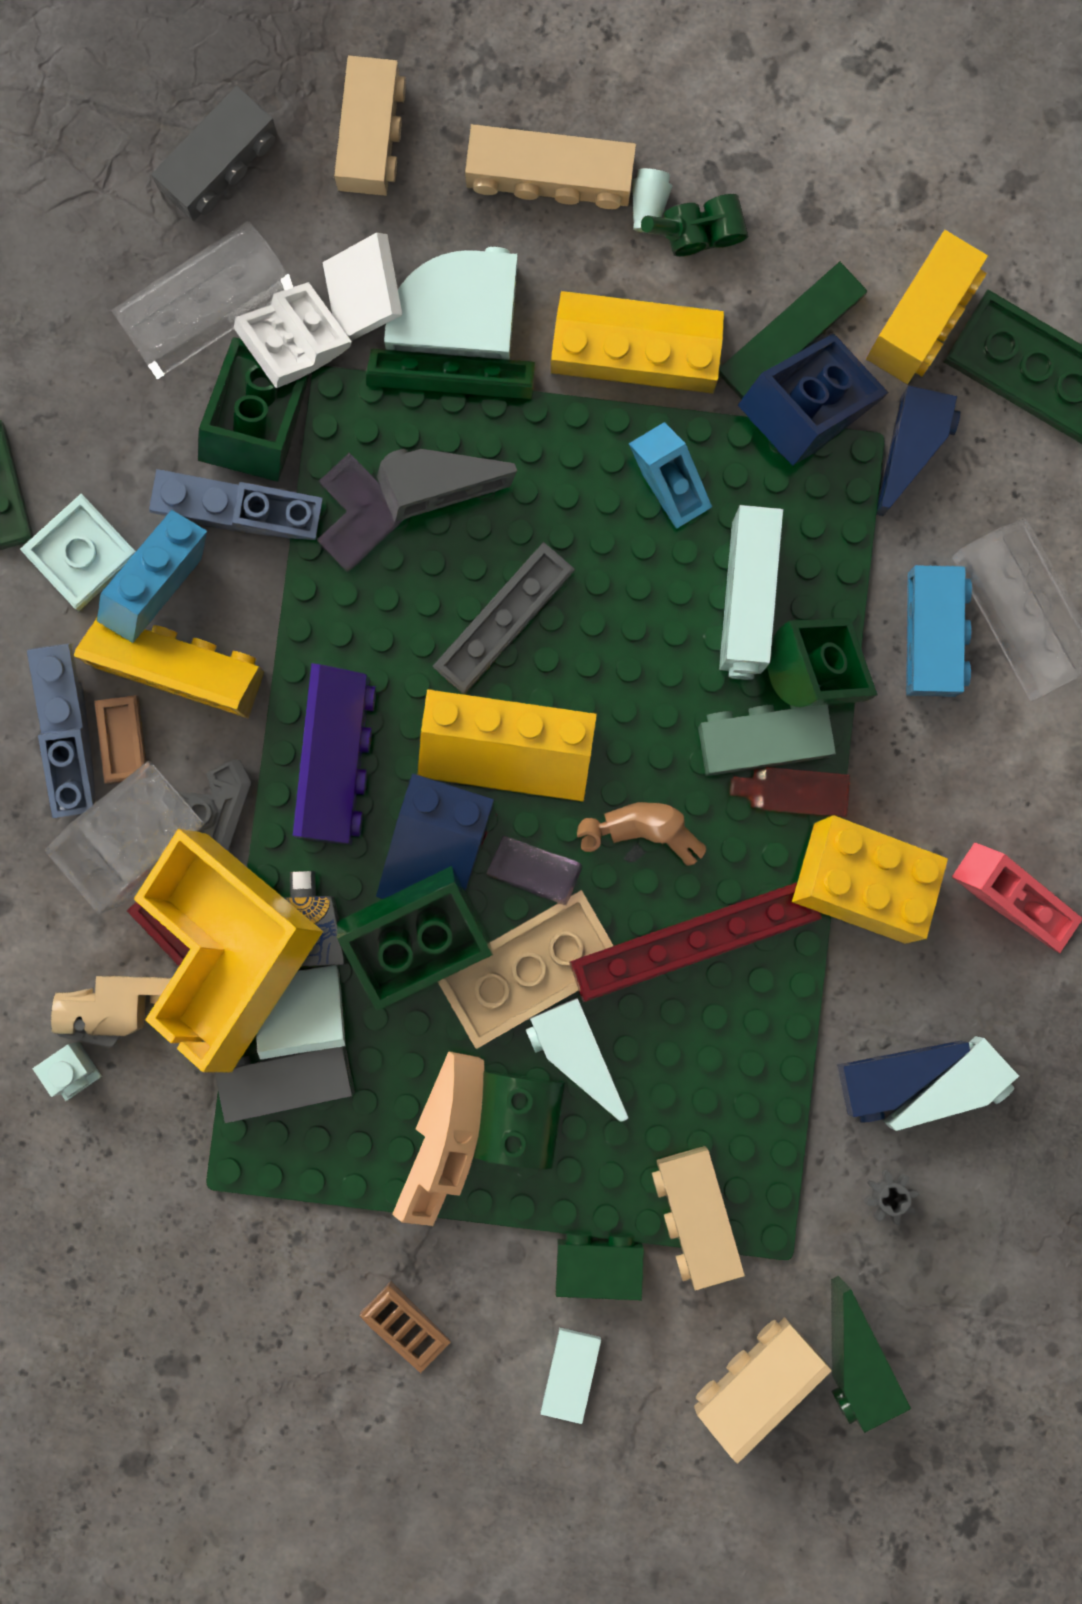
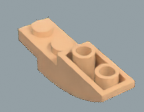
[392,1052,484,1226]

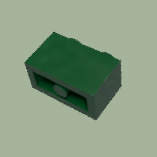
[555,1232,644,1301]

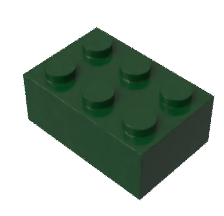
[337,866,493,1011]

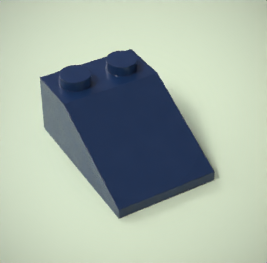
[738,333,889,466]
[376,773,495,899]

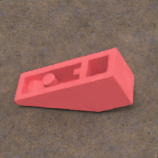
[952,843,1082,953]

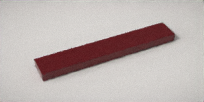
[569,883,822,1002]

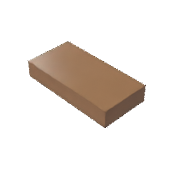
[94,695,149,784]

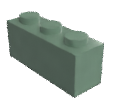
[698,705,836,776]

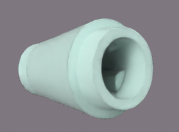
[632,168,673,234]

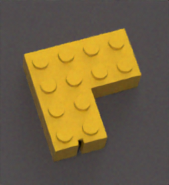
[134,828,323,1072]

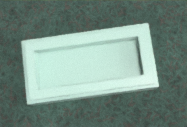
[540,1327,601,1424]

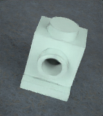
[32,1042,102,1101]

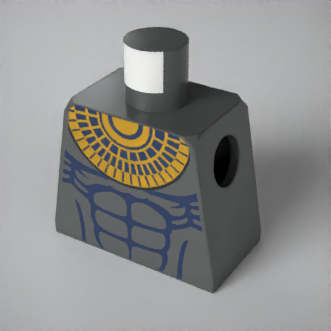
[284,871,347,966]

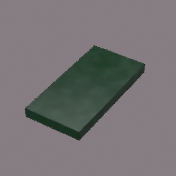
[944,289,1082,444]

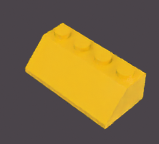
[551,291,724,393]
[74,618,264,719]
[417,689,597,802]

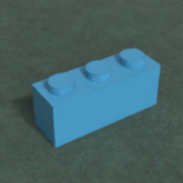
[97,510,207,643]
[906,565,972,697]

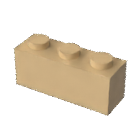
[334,55,406,196]
[652,1146,745,1291]

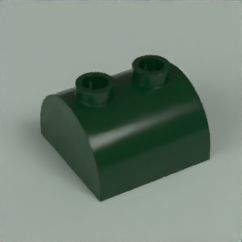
[768,618,878,707]
[473,1070,565,1169]

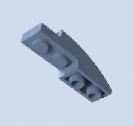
[149,469,323,540]
[27,643,96,818]

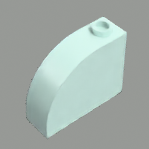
[384,247,518,360]

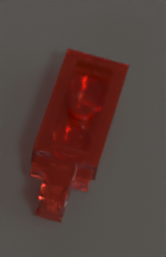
[730,767,850,818]

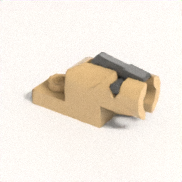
[51,976,172,1047]

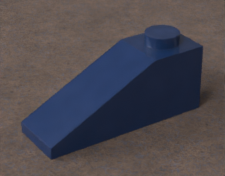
[876,385,961,516]
[837,1040,970,1123]

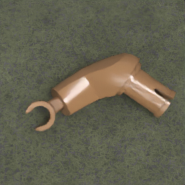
[577,802,706,866]

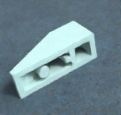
[526,998,628,1122]
[884,1036,1019,1131]

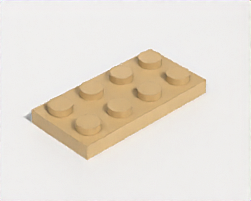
[438,890,613,1049]

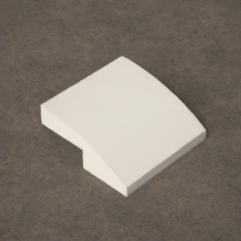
[234,282,352,388]

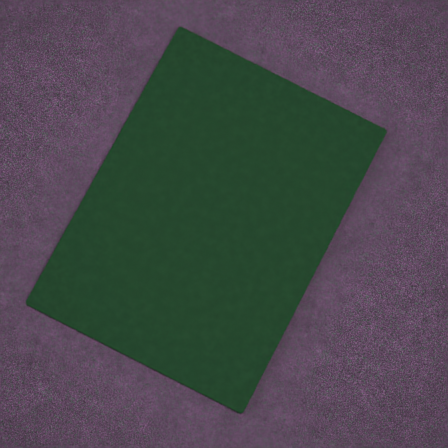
[206,366,884,1260]

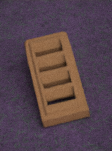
[359,1281,451,1373]

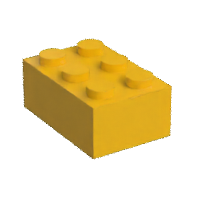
[866,229,988,385]
[792,815,948,944]

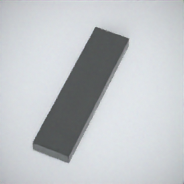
[432,542,575,695]

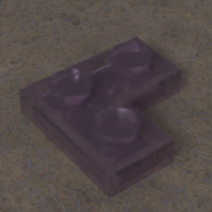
[317,453,404,573]

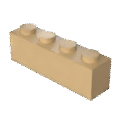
[465,124,636,209]

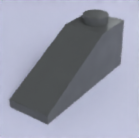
[377,449,517,522]

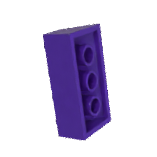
[293,663,376,845]

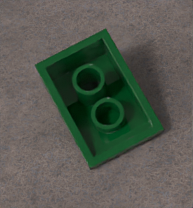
[198,337,310,482]
[831,1276,911,1433]

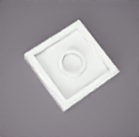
[323,233,402,341]

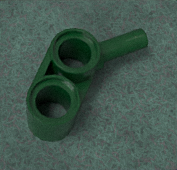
[641,194,749,257]

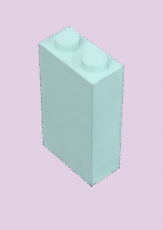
[719,505,783,680]

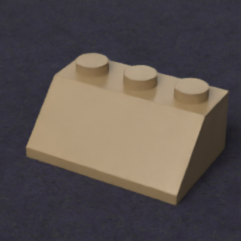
[694,1317,832,1464]

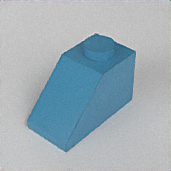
[629,422,712,528]

